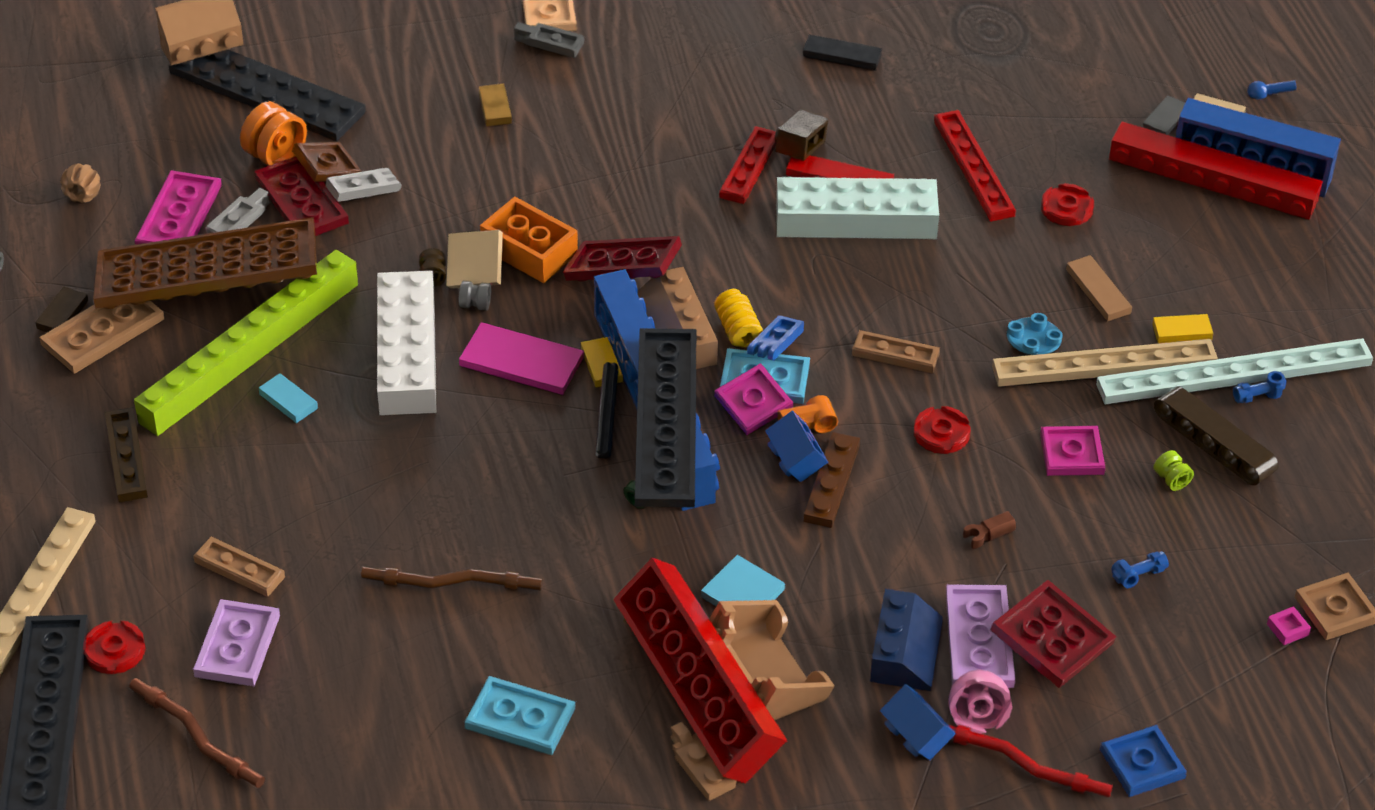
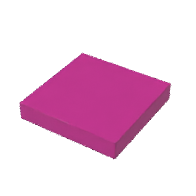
[714,363,793,435]
[1040,426,1105,476]

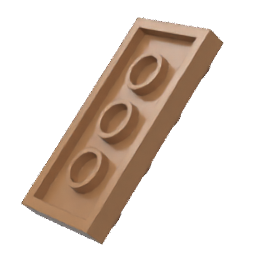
[40,300,164,374]

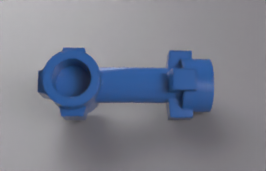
[1233,371,1286,403]
[1111,551,1169,588]

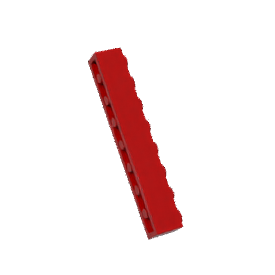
[1109,122,1323,220]

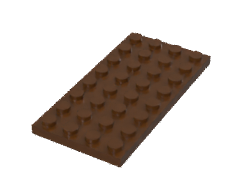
[93,217,317,309]

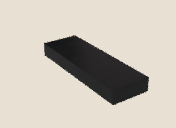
[803,34,882,70]

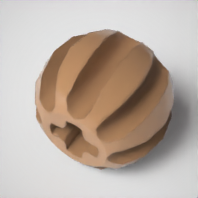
[60,163,101,203]

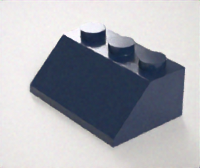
[870,589,943,691]

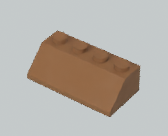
[638,267,718,369]

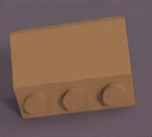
[155,0,243,65]

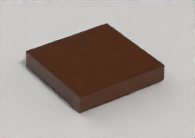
[292,142,362,182]

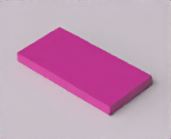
[135,170,222,245]
[459,322,584,395]

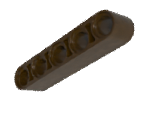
[1154,386,1278,486]

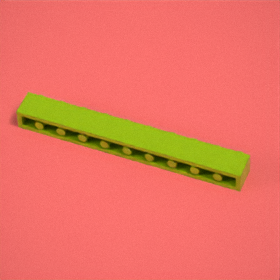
[134,249,358,436]

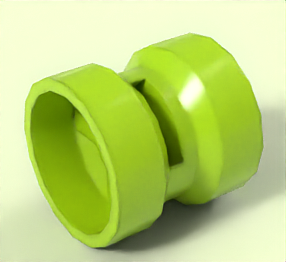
[1154,450,1194,491]

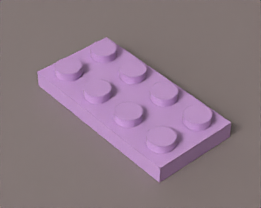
[945,585,1015,688]

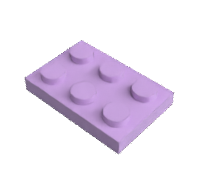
[193,599,280,686]

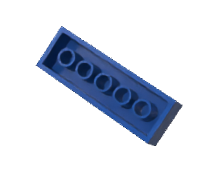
[1176,98,1341,197]

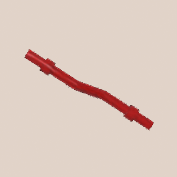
[949,724,1113,797]

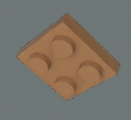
[1295,572,1375,640]

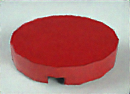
[1041,184,1094,226]
[914,406,971,454]
[84,620,146,674]

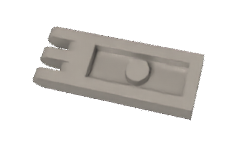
[326,168,402,202]

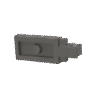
[514,22,584,58]

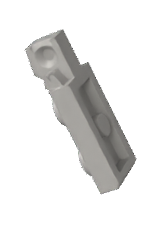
[206,188,269,234]

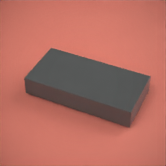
[1143,95,1185,135]

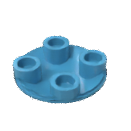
[1007,313,1063,355]

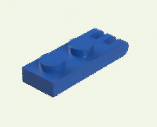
[747,315,804,361]

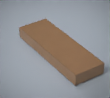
[1066,255,1132,322]
[852,330,940,373]
[194,536,285,597]

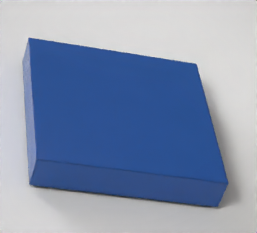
[1100,725,1187,797]

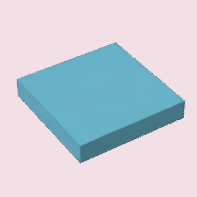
[701,555,785,606]

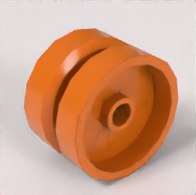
[240,101,307,166]

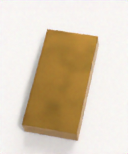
[479,84,512,126]

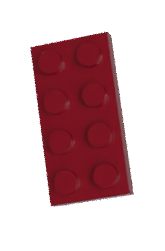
[254,156,349,236]
[563,236,682,282]

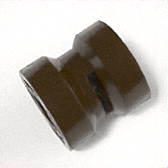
[419,248,446,286]

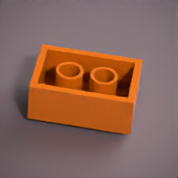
[480,196,578,283]

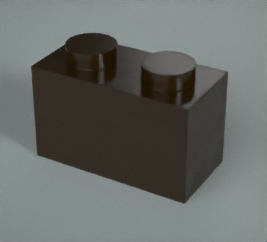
[774,110,828,161]

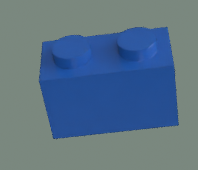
[765,410,828,482]
[880,684,956,760]

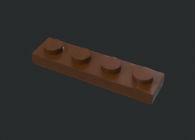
[804,432,860,528]

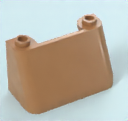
[709,600,835,720]

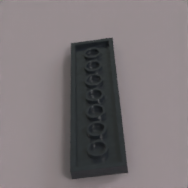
[169,49,366,141]
[635,328,697,507]
[0,615,89,810]

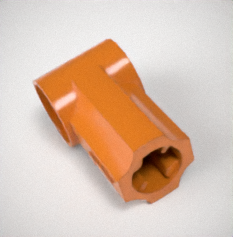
[777,395,838,433]

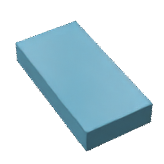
[259,373,318,423]

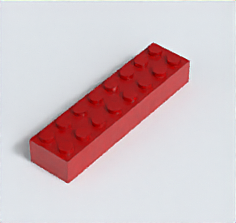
[613,557,787,783]

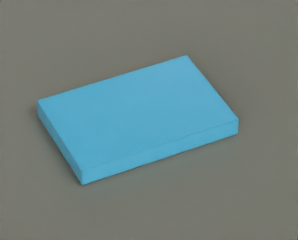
[720,348,810,404]
[465,676,575,755]

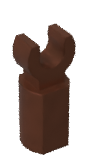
[963,511,1016,549]

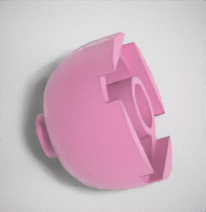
[949,670,1012,734]

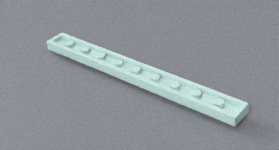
[1096,338,1373,404]

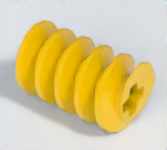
[714,288,763,348]

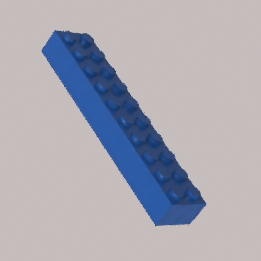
[594,269,720,511]

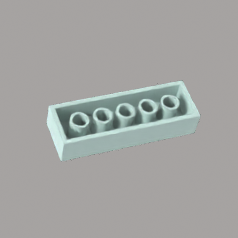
[776,177,939,239]

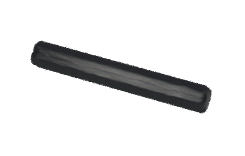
[595,362,619,459]

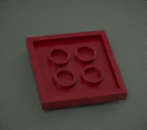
[990,580,1117,688]

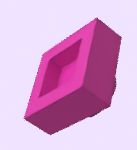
[1267,606,1311,645]

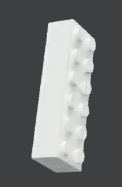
[377,271,436,415]

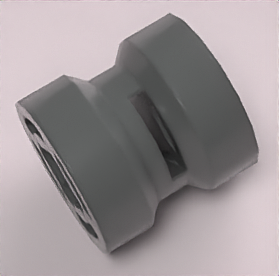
[459,280,491,311]

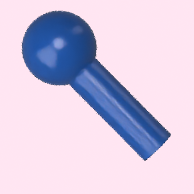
[1247,80,1297,99]

